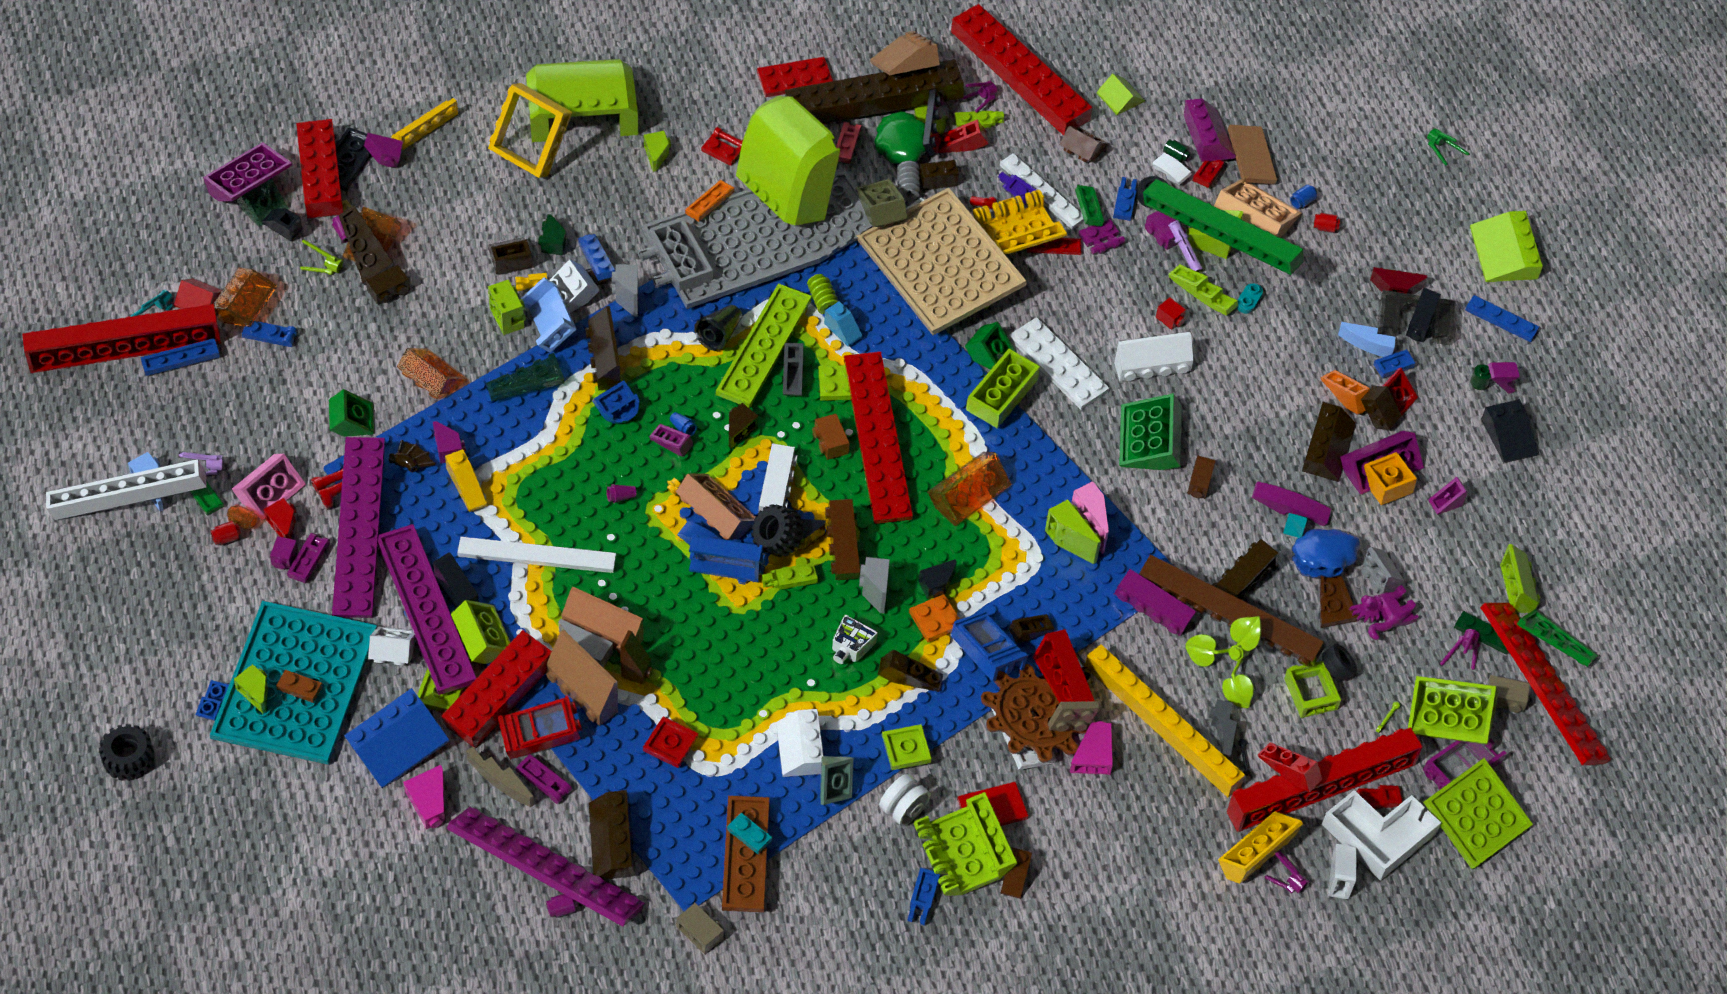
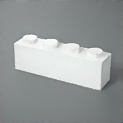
[759,444,798,511]

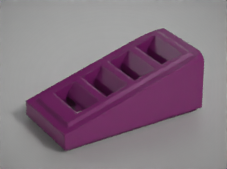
[649,424,693,457]

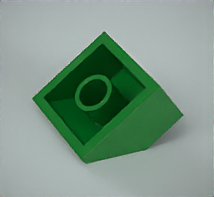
[965,321,1016,370]
[329,389,374,437]

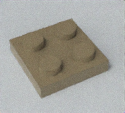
[1048,701,1100,732]

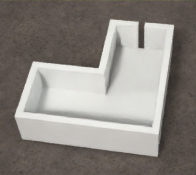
[1322,790,1441,881]

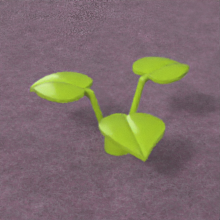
[1185,616,1261,708]

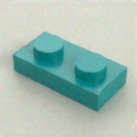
[727,813,772,854]

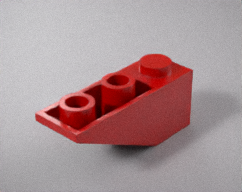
[1258,742,1322,792]

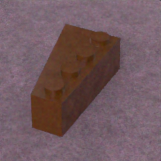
[825,499,860,580]

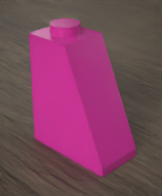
[1070,721,1112,775]
[403,765,445,830]

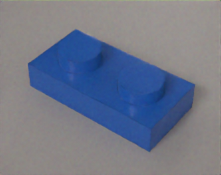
[1373,349,1415,378]

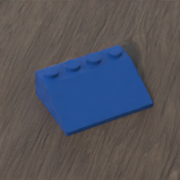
[344,688,450,789]

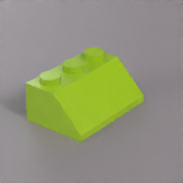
[1500,544,1540,613]
[451,600,511,664]

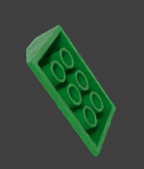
[1119,393,1182,470]

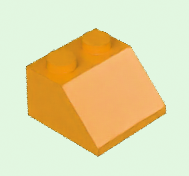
[1364,452,1417,505]

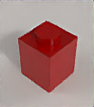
[1156,297,1186,330]

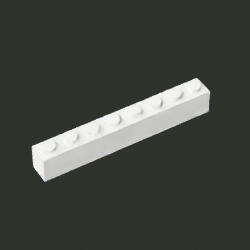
[46,459,206,520]

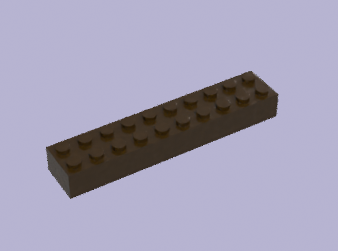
[785,59,964,124]

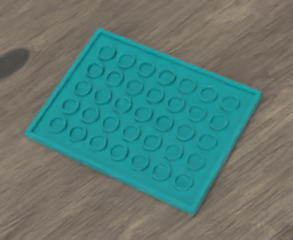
[210,601,377,765]

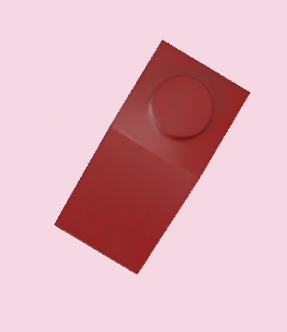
[263,498,296,539]

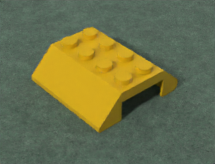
[973,189,1067,255]

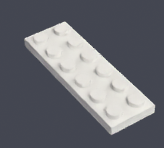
[1008,317,1109,410]

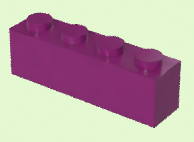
[1114,569,1196,636]

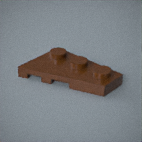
[1319,574,1358,628]

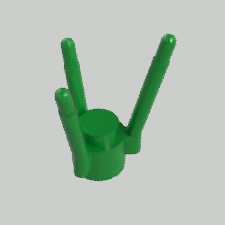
[1427,128,1469,166]

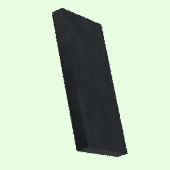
[336,127,371,191]

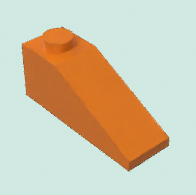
[1320,370,1370,414]

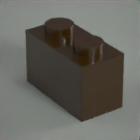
[919,160,959,191]
[366,265,410,305]
[1361,386,1401,430]

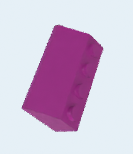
[1184,98,1236,162]
[1340,430,1424,494]

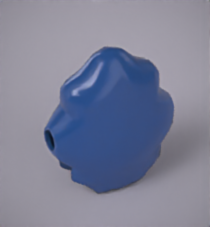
[1292,529,1361,578]

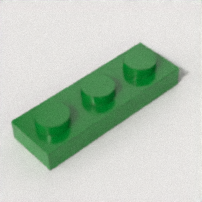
[1075,185,1104,226]

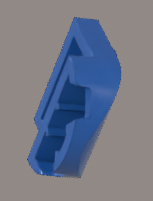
[592,380,639,424]

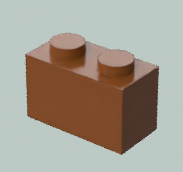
[812,414,849,460]

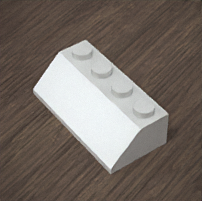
[1114,332,1193,381]

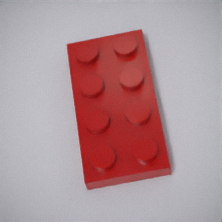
[757,57,833,98]

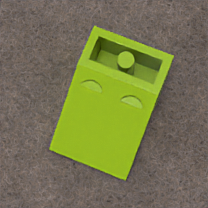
[1045,500,1101,564]

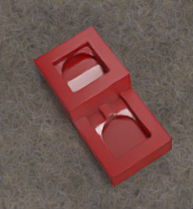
[1356,785,1402,809]

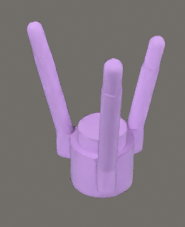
[179,452,223,476]

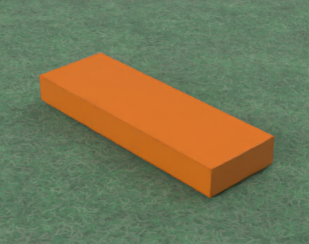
[685,180,734,222]

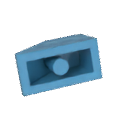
[824,301,862,347]

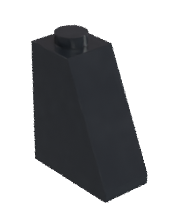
[433,552,479,608]

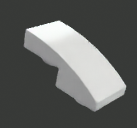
[1152,153,1192,185]

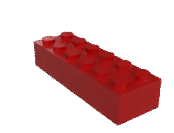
[296,119,343,218]
[442,630,552,748]

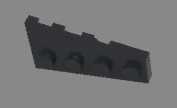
[923,89,951,156]

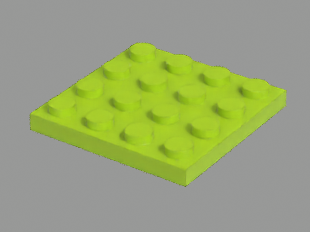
[1423,758,1533,869]

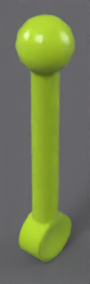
[1376,702,1400,733]

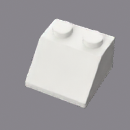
[368,627,416,665]

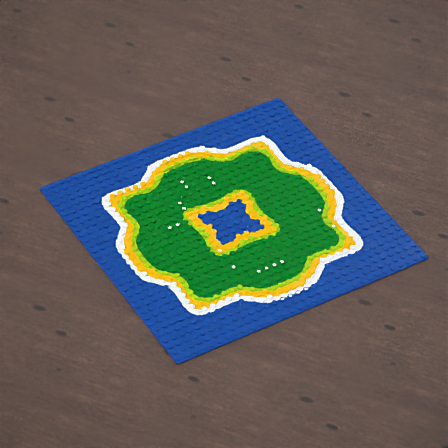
[323,240,1174,911]

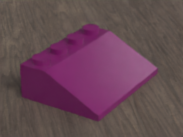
[203,142,293,201]

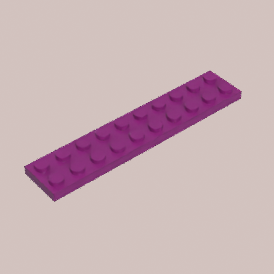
[332,437,385,618]
[377,524,477,695]
[447,807,645,927]

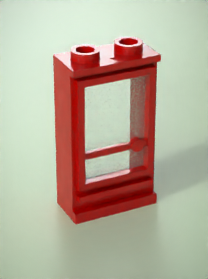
[497,695,582,759]

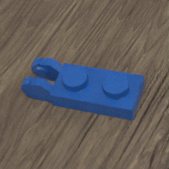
[1113,177,1137,221]
[907,867,940,926]

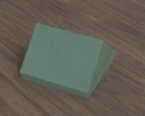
[820,756,853,805]

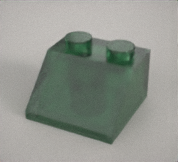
[236,178,289,227]

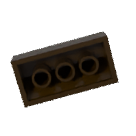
[585,306,621,391]
[1302,402,1355,482]
[589,790,635,880]

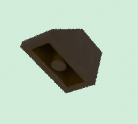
[729,403,759,448]

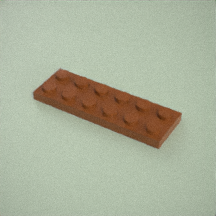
[722,796,769,913]

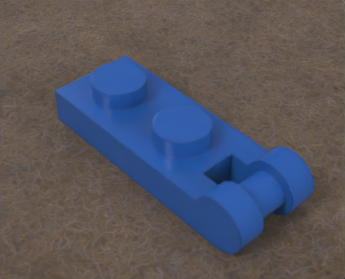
[242,319,298,347]

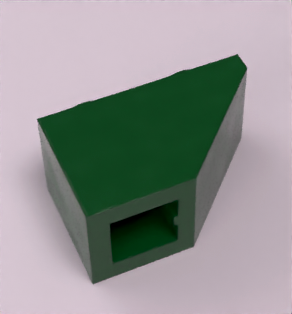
[538,214,566,255]

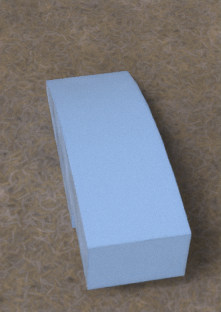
[1338,322,1395,357]

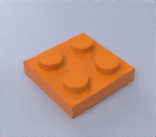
[909,594,959,643]

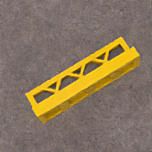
[391,98,458,150]

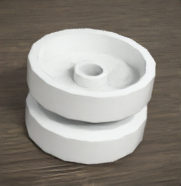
[879,773,931,827]

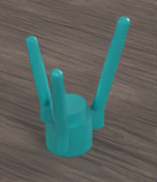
[131,290,174,317]

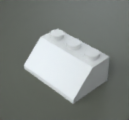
[776,709,823,777]

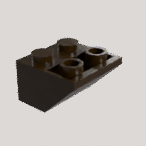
[487,237,532,275]

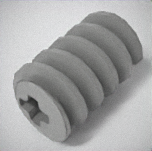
[897,161,920,201]

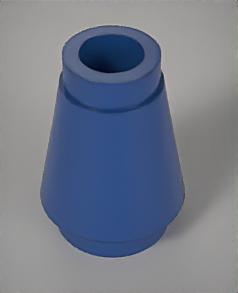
[670,412,697,436]

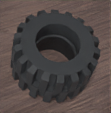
[751,504,804,557]
[99,724,155,781]

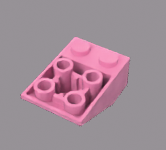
[1071,482,1109,554]

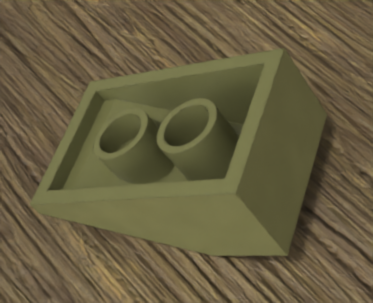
[856,179,907,227]

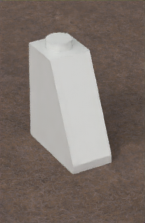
[1328,844,1356,899]

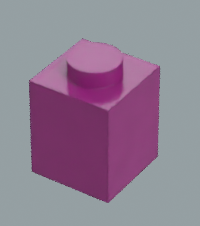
[270,536,298,569]

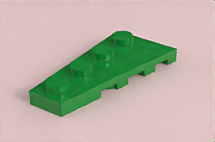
[1516,609,1598,667]

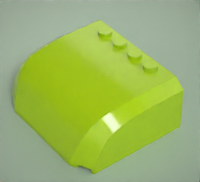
[526,59,638,142]
[736,96,840,225]

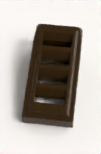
[1009,614,1055,643]

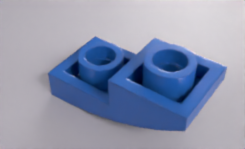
[677,521,721,545]
[195,680,229,721]

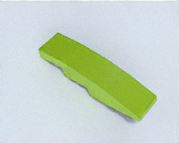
[1168,264,1238,316]

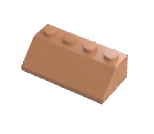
[676,473,755,540]
[562,587,643,653]

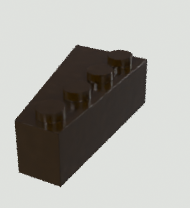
[1212,539,1278,600]

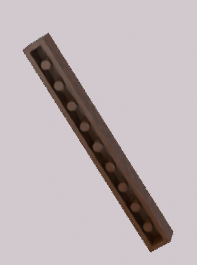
[1139,554,1325,667]

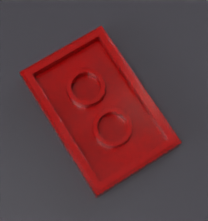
[957,782,1028,826]

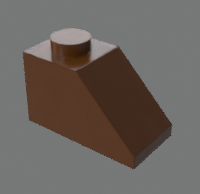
[1187,455,1216,499]
[1000,847,1032,899]

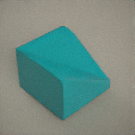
[1283,513,1307,538]

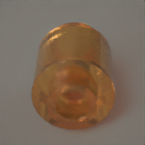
[227,504,258,529]

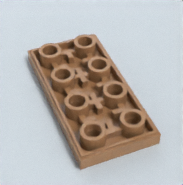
[1228,125,1277,184]

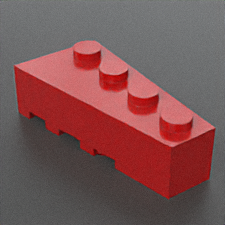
[1033,629,1095,703]

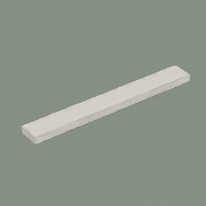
[457,537,616,573]

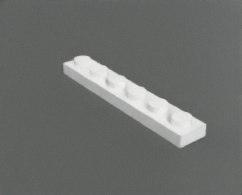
[1000,153,1084,230]

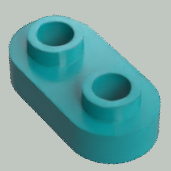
[1236,283,1263,314]

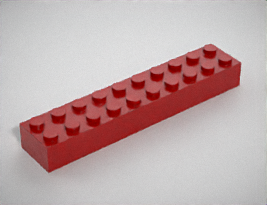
[951,4,1092,136]
[22,304,221,373]
[1227,727,1423,832]

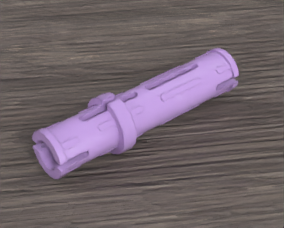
[1168,220,1203,272]

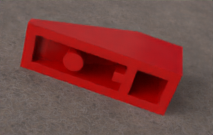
[937,119,989,153]

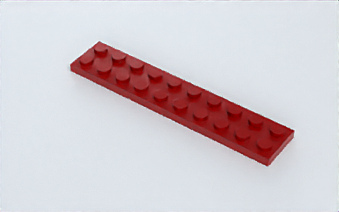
[844,352,913,524]
[1480,603,1611,765]

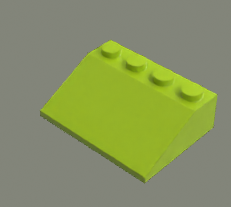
[1470,211,1543,282]
[1408,676,1498,745]

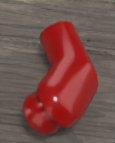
[970,196,997,209]

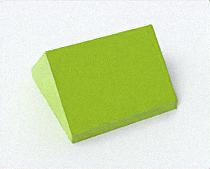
[1096,73,1145,115]

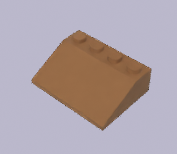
[870,31,940,75]
[546,629,618,726]

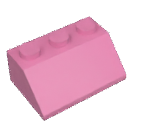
[232,454,306,520]

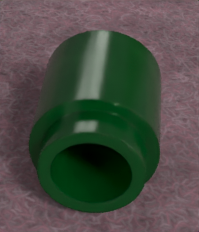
[1163,139,1191,163]
[1470,364,1491,390]

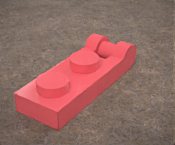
[836,122,862,164]

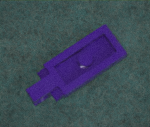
[998,172,1036,207]

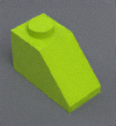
[644,131,671,172]
[234,664,268,714]

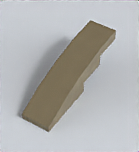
[466,747,534,807]

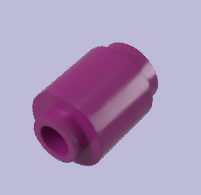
[546,894,578,918]

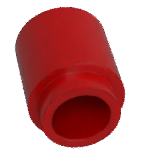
[1313,213,1340,233]
[210,521,241,545]

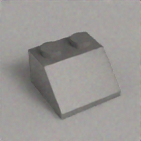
[612,264,638,317]
[859,557,889,614]

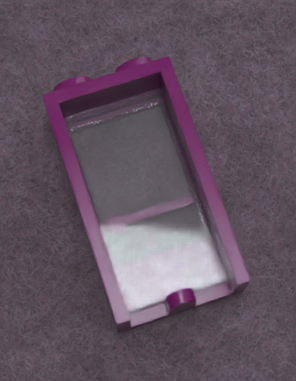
[1423,738,1507,790]

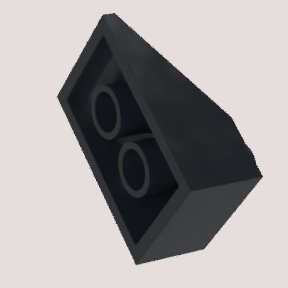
[1481,399,1538,464]

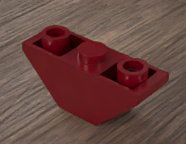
[1370,267,1427,300]

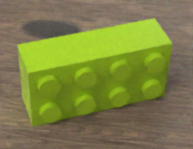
[966,349,1040,428]

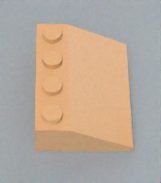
[1214,179,1302,238]

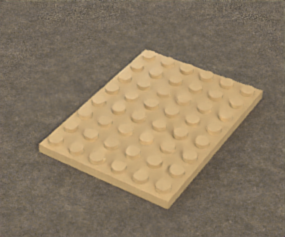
[857,188,1027,335]

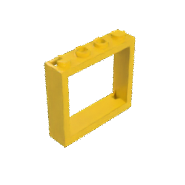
[488,83,572,178]

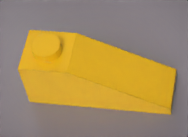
[445,449,487,512]

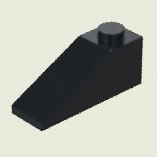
[1406,287,1441,342]

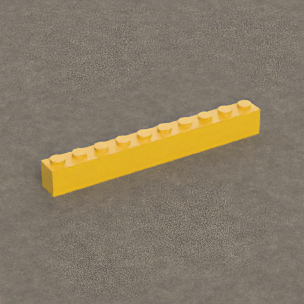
[1086,644,1245,797]

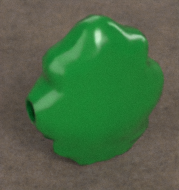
[874,111,927,164]

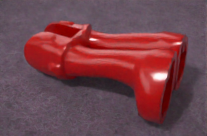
[310,469,343,509]

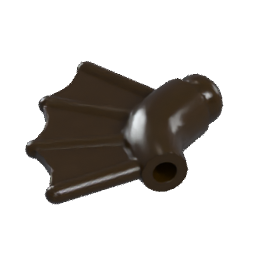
[389,440,436,473]

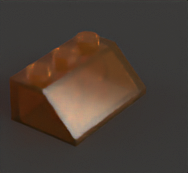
[214,267,277,327]
[397,348,467,399]

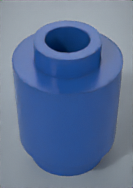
[1290,184,1317,209]

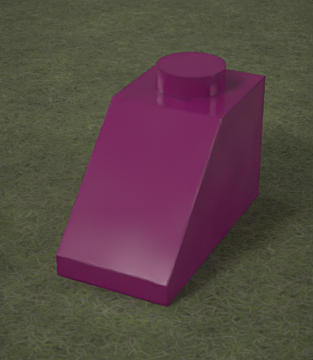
[364,133,403,168]
[433,421,466,463]

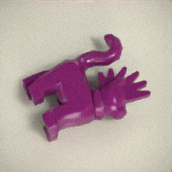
[1349,585,1419,640]

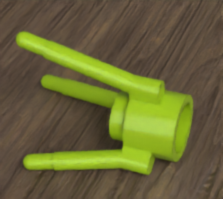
[300,240,343,275]

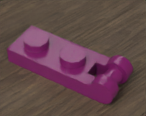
[287,533,330,584]
[516,754,572,804]

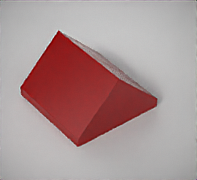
[174,278,226,309]
[1383,368,1418,416]

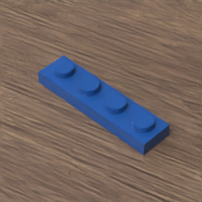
[578,234,615,281]
[1465,295,1539,342]
[140,338,220,376]

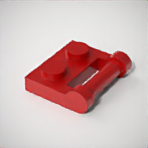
[701,127,743,166]

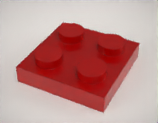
[643,716,698,768]

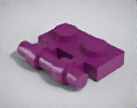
[1078,219,1125,254]

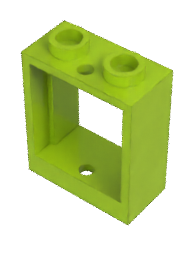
[1284,661,1341,718]

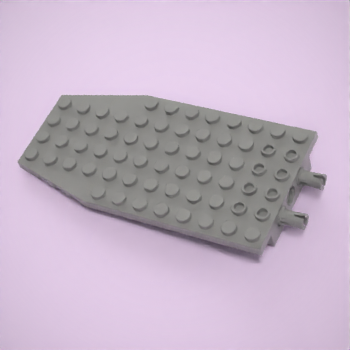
[638,171,872,309]

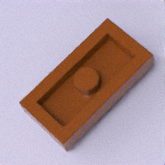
[276,670,323,703]

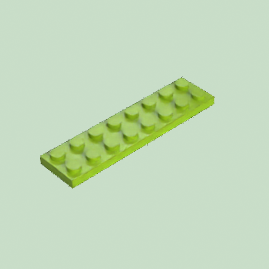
[716,283,812,408]

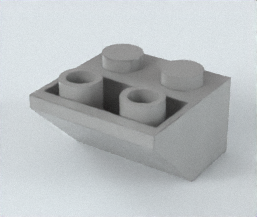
[1361,547,1404,595]

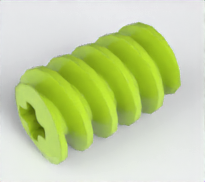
[807,274,839,314]

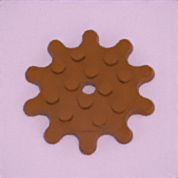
[981,664,1090,763]

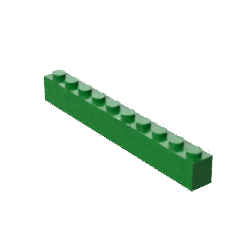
[1143,179,1304,275]

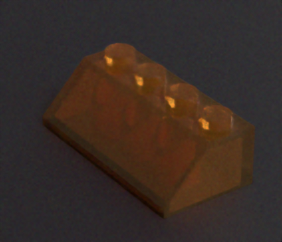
[928,451,1012,526]

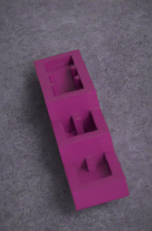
[1251,481,1331,526]

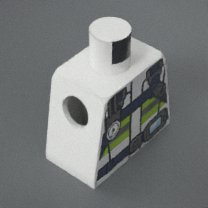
[832,615,877,664]

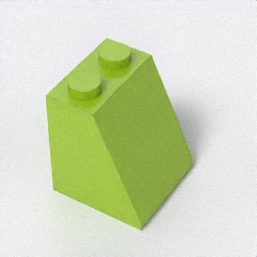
[1186,210,1244,259]

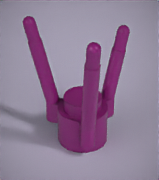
[961,81,997,112]
[1440,629,1480,670]
[1265,850,1309,894]

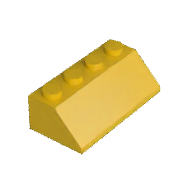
[1218,812,1303,884]

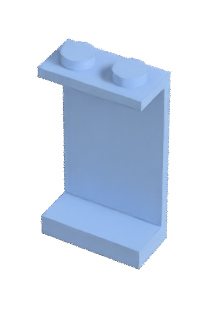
[521,277,576,353]

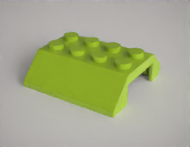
[913,792,1017,896]

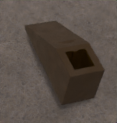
[877,649,943,692]

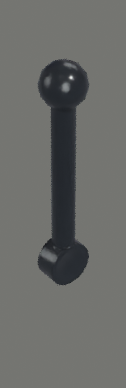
[1238,739,1251,776]

